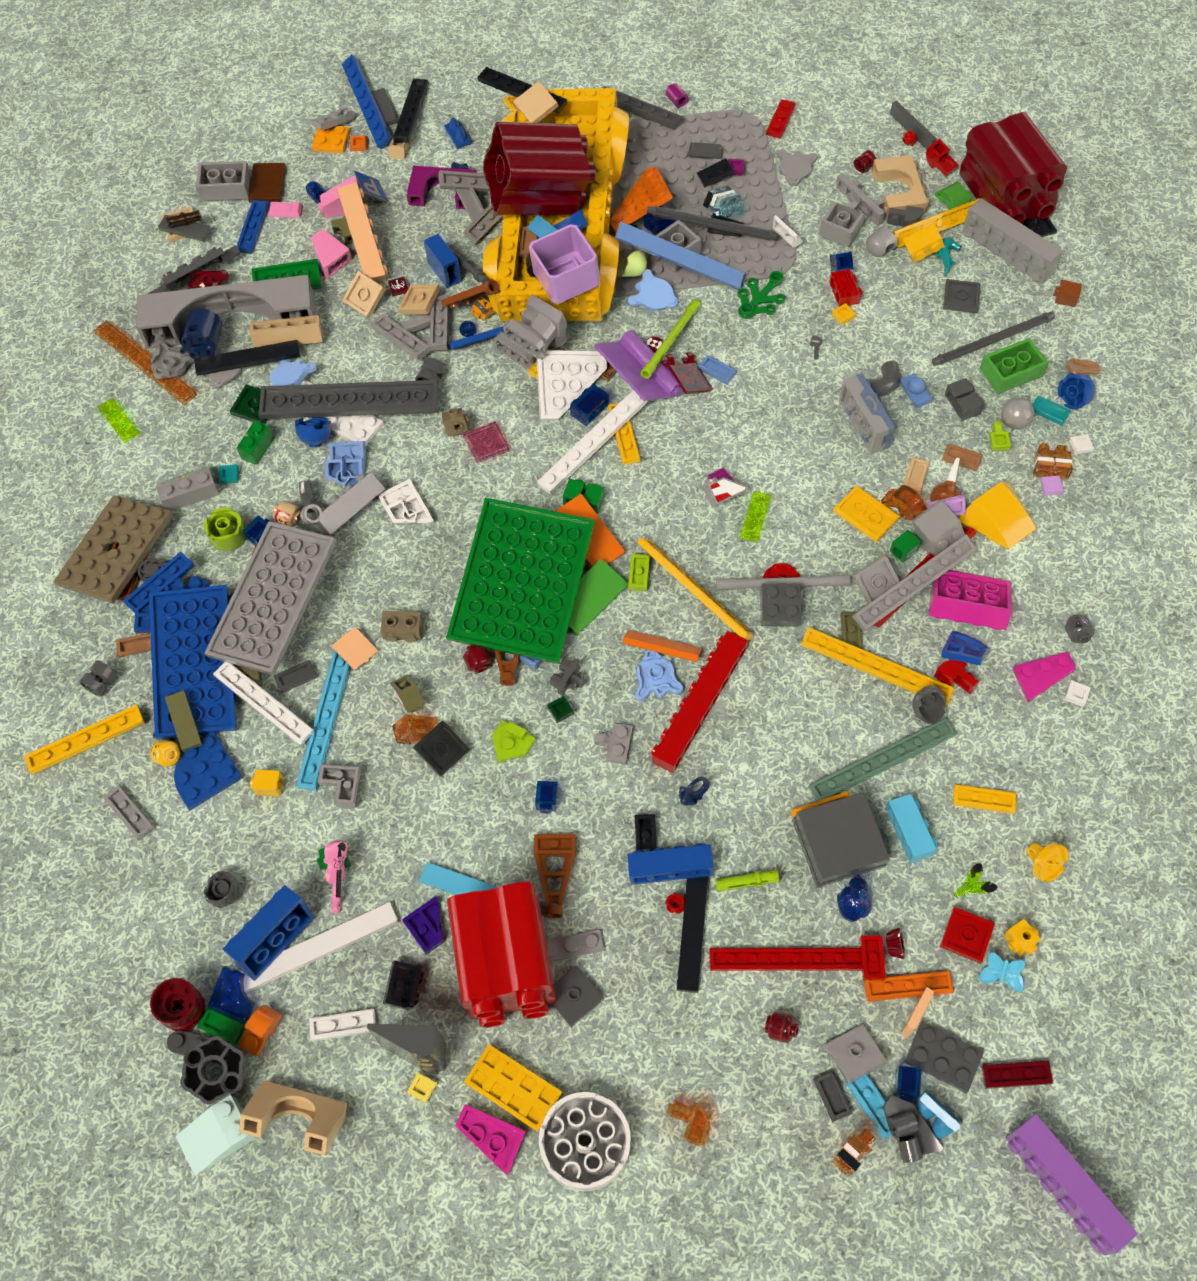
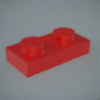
[859,935,886,981]

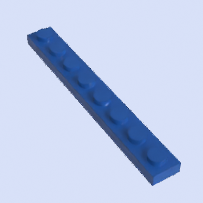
[342,54,392,149]

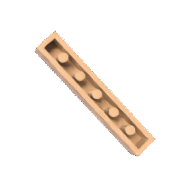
[337,183,388,283]

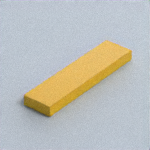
[608,403,640,465]

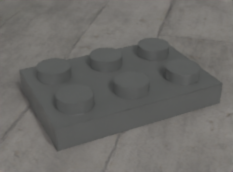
[904,1021,984,1094]

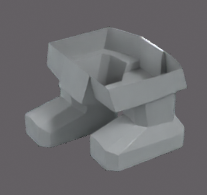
[494,295,568,369]

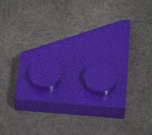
[402,896,444,955]

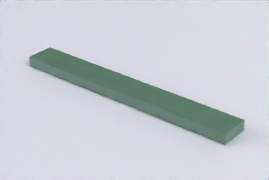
[808,718,957,801]

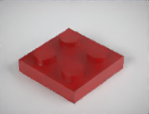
[940,907,995,964]

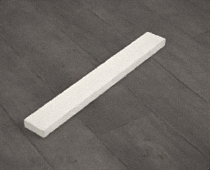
[232,902,398,996]

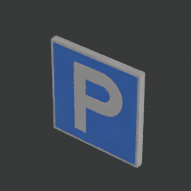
[352,170,389,203]

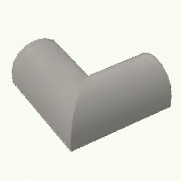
[317,764,361,809]

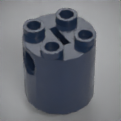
[181,309,222,359]

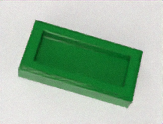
[197,1007,245,1046]

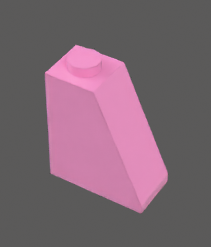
[318,176,357,218]
[311,229,352,279]

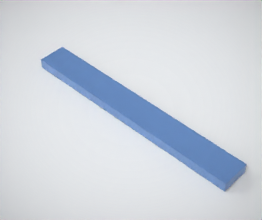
[615,222,744,290]

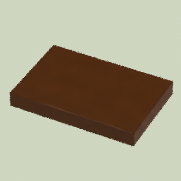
[248,163,286,203]

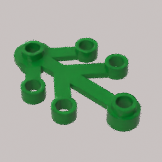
[737,271,785,319]

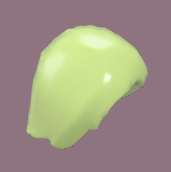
[617,250,647,278]

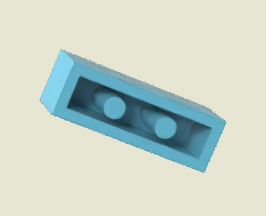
[885,794,937,863]

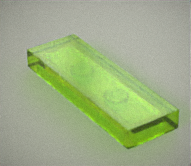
[98,398,140,444]
[740,491,771,543]

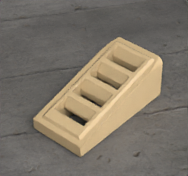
[388,138,409,159]

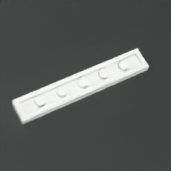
[213,662,314,746]

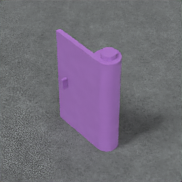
[594,330,683,401]

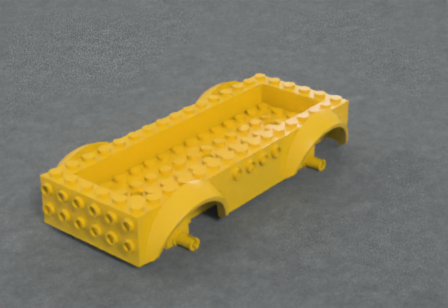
[483,88,629,321]

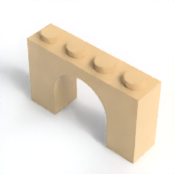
[872,155,929,219]
[239,1080,347,1156]

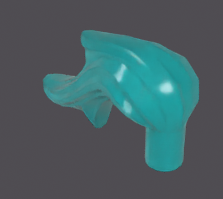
[936,237,961,276]

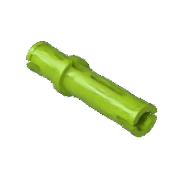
[715,869,779,892]

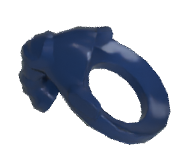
[679,777,710,806]

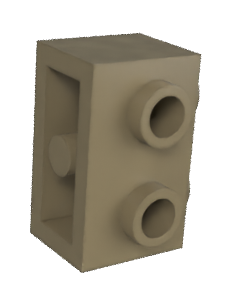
[380,611,423,642]

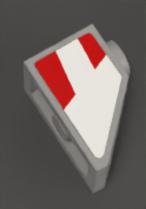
[702,477,749,507]

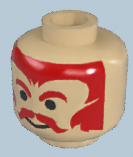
[272,501,300,527]

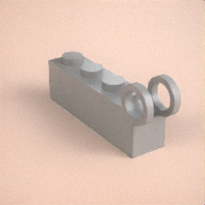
[300,472,385,536]

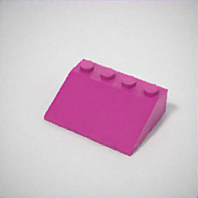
[929,570,1012,630]

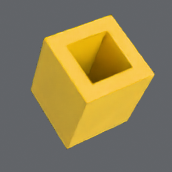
[250,770,283,797]

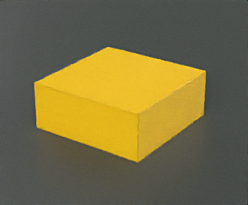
[832,303,856,325]

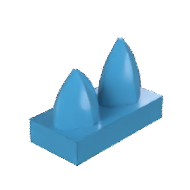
[916,1090,962,1139]

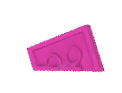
[1012,652,1076,703]
[455,1104,527,1176]

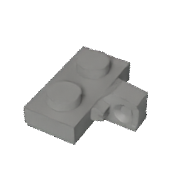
[594,723,633,765]

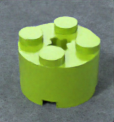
[204,508,246,551]

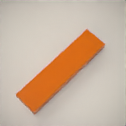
[623,630,702,662]
[863,971,954,1002]

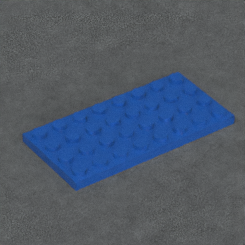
[149,585,237,740]

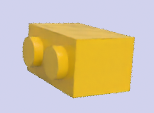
[903,223,945,263]

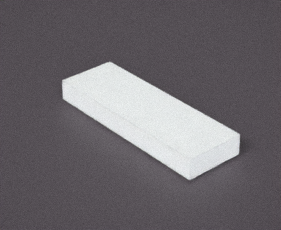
[309,1008,376,1041]

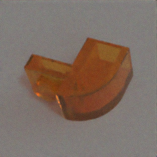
[881,485,927,520]
[667,1102,710,1148]

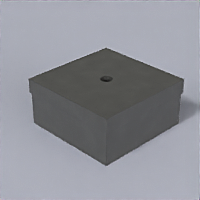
[792,792,890,888]

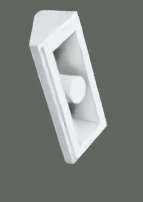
[773,216,803,248]

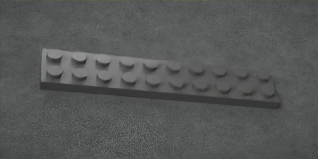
[259,380,438,419]

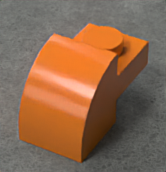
[238,1005,283,1057]

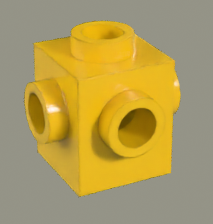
[1003,919,1041,957]

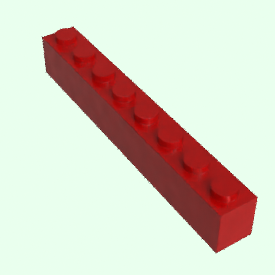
[651,630,748,773]

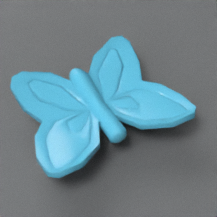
[979,952,1026,992]

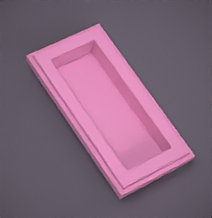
[268,202,303,218]

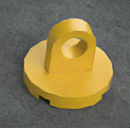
[1026,842,1068,882]

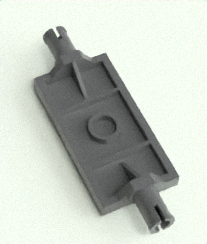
[148,245,241,294]

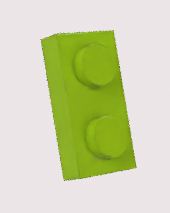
[628,554,650,591]

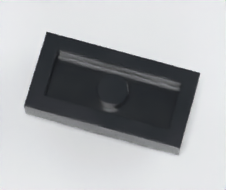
[697,158,733,188]

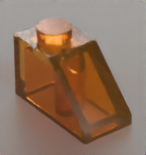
[392,714,438,745]

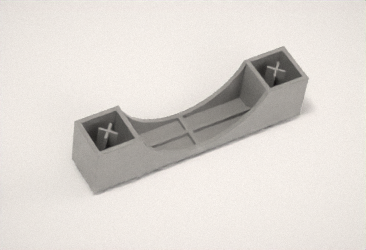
[136,275,316,349]

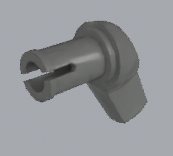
[299,480,329,514]

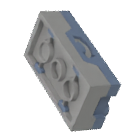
[839,373,896,454]

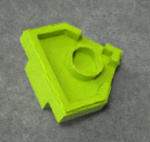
[492,720,536,763]

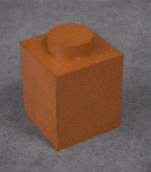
[1053,280,1082,307]

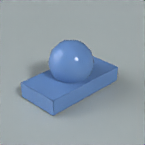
[899,373,932,408]

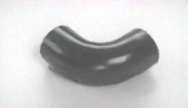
[869,361,900,397]

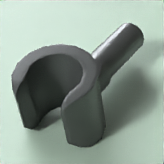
[810,335,821,360]

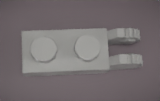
[311,107,355,130]

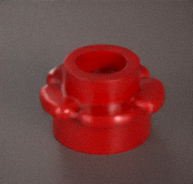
[902,130,917,146]
[665,893,685,914]

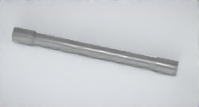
[716,575,850,590]

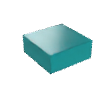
[218,464,239,484]

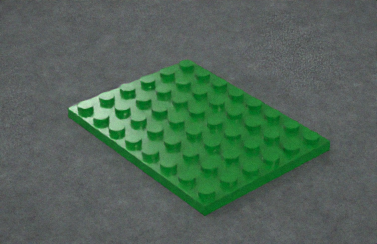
[446,497,595,664]

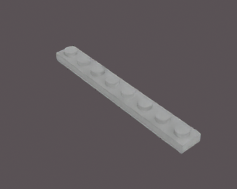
[852,535,977,632]

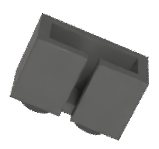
[944,378,984,421]

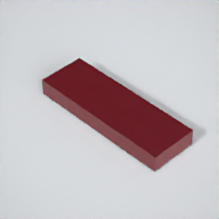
[981,1060,1053,1089]

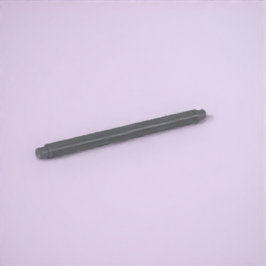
[646,206,778,240]
[932,311,1055,366]

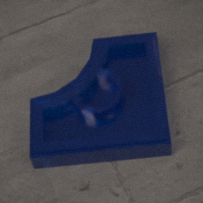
[207,966,255,1024]

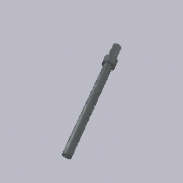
[450,248,489,284]

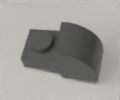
[886,206,924,227]

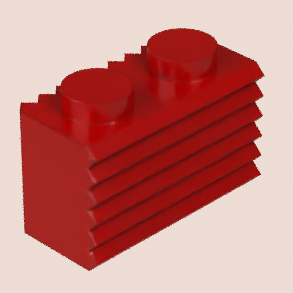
[829,269,862,307]

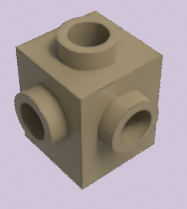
[441,407,470,437]

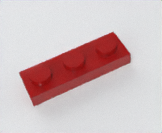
[766,99,796,139]

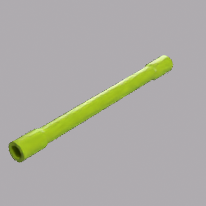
[641,299,701,379]

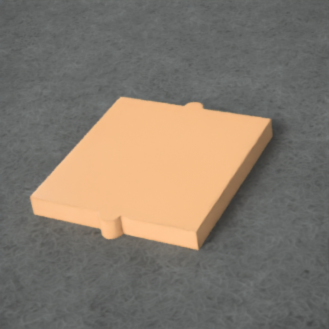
[332,627,378,671]

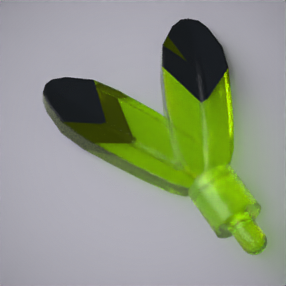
[954,863,998,897]

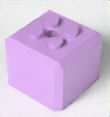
[529,224,600,304]

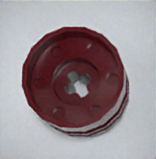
[150,978,206,1032]

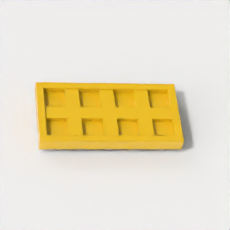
[464,1044,563,1133]

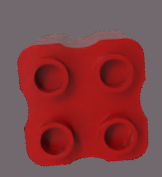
[447,882,556,1028]

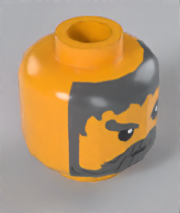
[472,294,495,320]

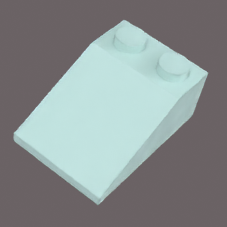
[176,1095,257,1176]

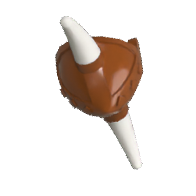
[930,457,961,502]

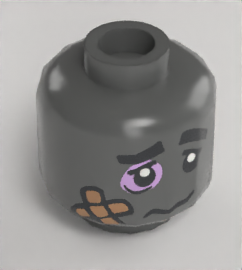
[1065,615,1095,644]

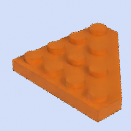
[610,166,673,232]

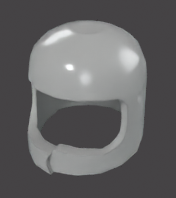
[866,226,898,257]

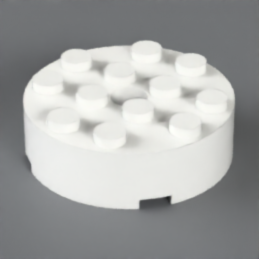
[539,1092,631,1191]

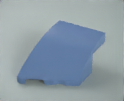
[325,441,366,487]

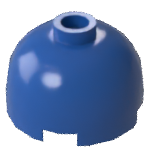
[1058,373,1096,409]
[295,417,331,447]

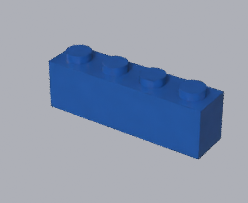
[627,843,714,885]

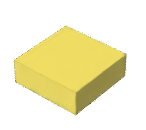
[407,1072,438,1104]

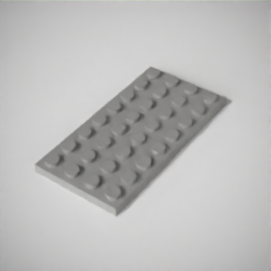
[204,522,337,676]

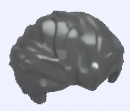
[912,685,946,724]
[204,871,240,908]

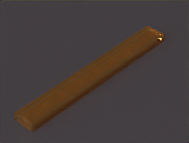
[93,320,197,406]

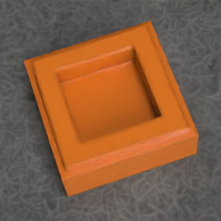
[350,136,367,151]

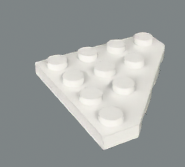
[537,350,607,421]

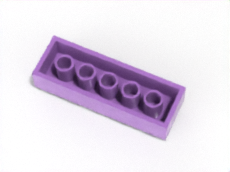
[1006,1114,1138,1256]

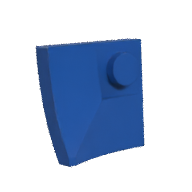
[941,631,990,666]

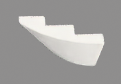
[378,479,434,524]

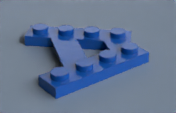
[123,551,194,634]

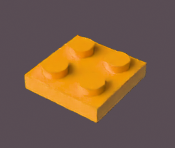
[312,126,350,154]

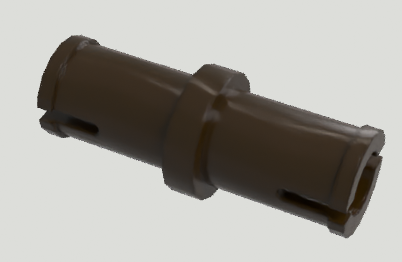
[166,210,202,228]

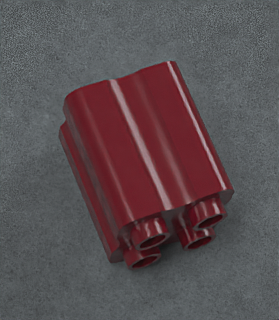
[959,112,1067,224]
[483,122,596,216]

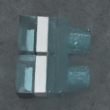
[703,186,744,217]

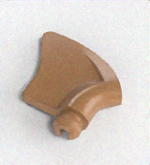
[1066,358,1100,374]

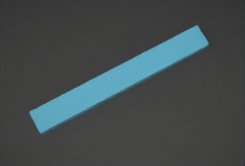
[296,650,350,791]

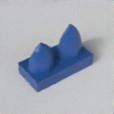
[444,117,471,149]

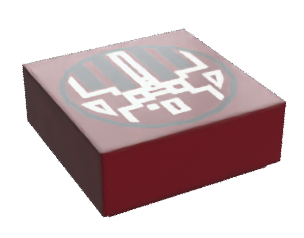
[388,277,408,297]

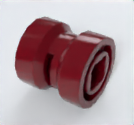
[854,150,876,173]

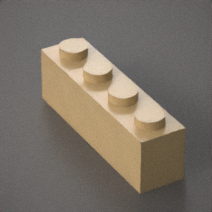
[250,315,323,348]

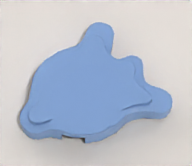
[628,269,678,312]
[270,359,317,386]
[635,650,684,701]

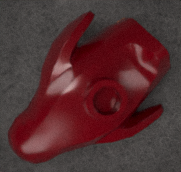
[187,270,230,289]

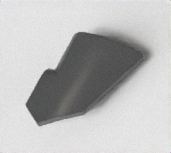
[883,1095,944,1163]

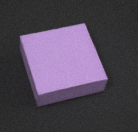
[1040,476,1063,496]

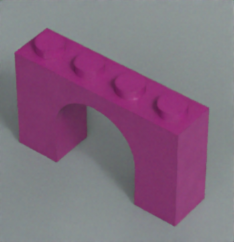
[407,165,477,209]

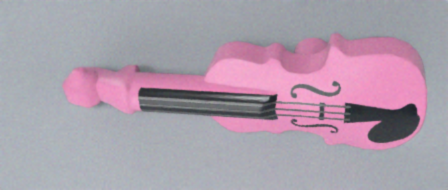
[324,840,348,914]

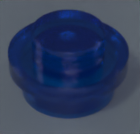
[459,321,476,337]

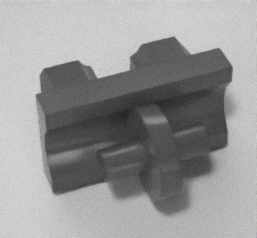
[550,658,585,696]

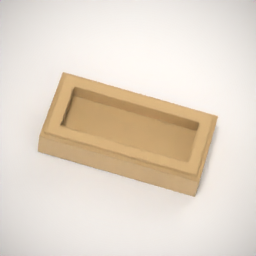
[902,457,929,493]

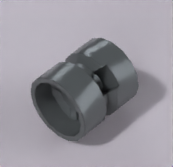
[415,358,445,384]
[79,660,117,697]

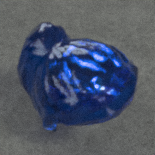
[837,875,872,922]

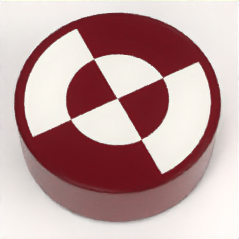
[646,337,663,353]

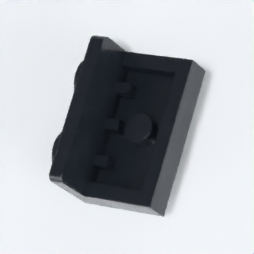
[383,960,424,1010]

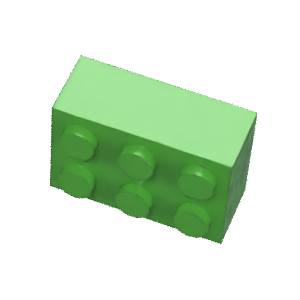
[980,338,1049,394]

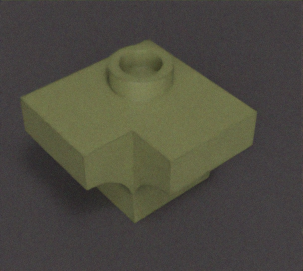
[331,216,353,244]

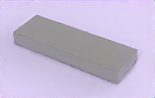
[103,785,155,841]

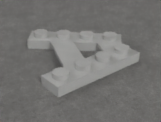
[438,170,502,245]
[371,295,449,360]

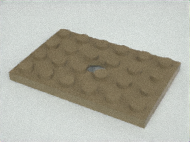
[53,495,173,604]

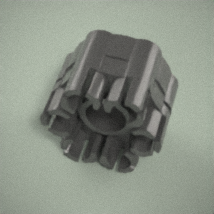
[180,1036,249,1105]

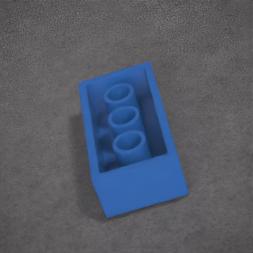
[223,885,315,981]

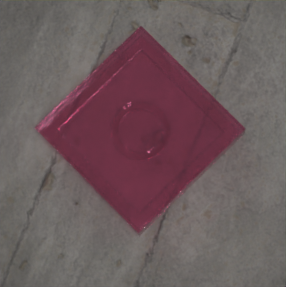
[463,421,509,464]

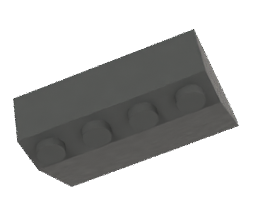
[367,1023,447,1075]

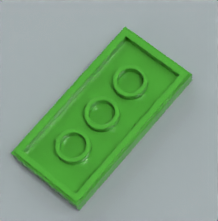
[569,559,628,636]

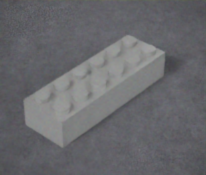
[962,198,1063,285]

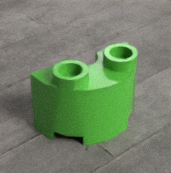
[934,181,972,210]

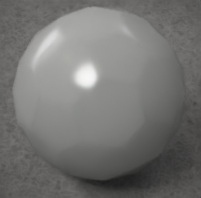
[1001,397,1034,429]

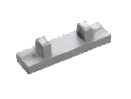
[836,173,885,226]

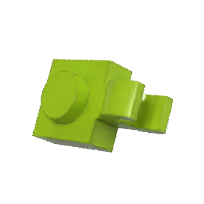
[989,420,1011,451]

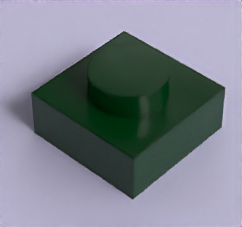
[547,696,574,723]

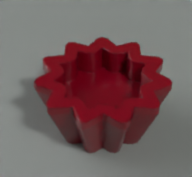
[886,927,905,959]

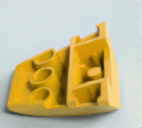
[958,482,1036,550]

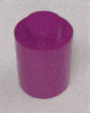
[665,83,689,108]

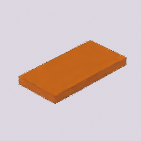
[554,494,625,568]

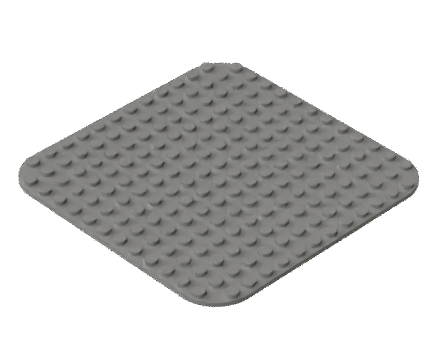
[609,109,796,298]

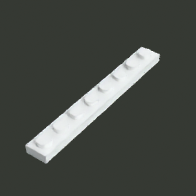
[537,390,648,495]

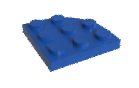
[174,732,243,811]

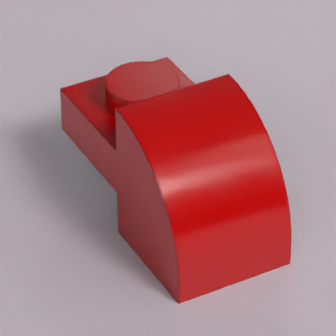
[926,138,959,177]
[934,660,979,695]

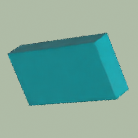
[1032,395,1071,426]

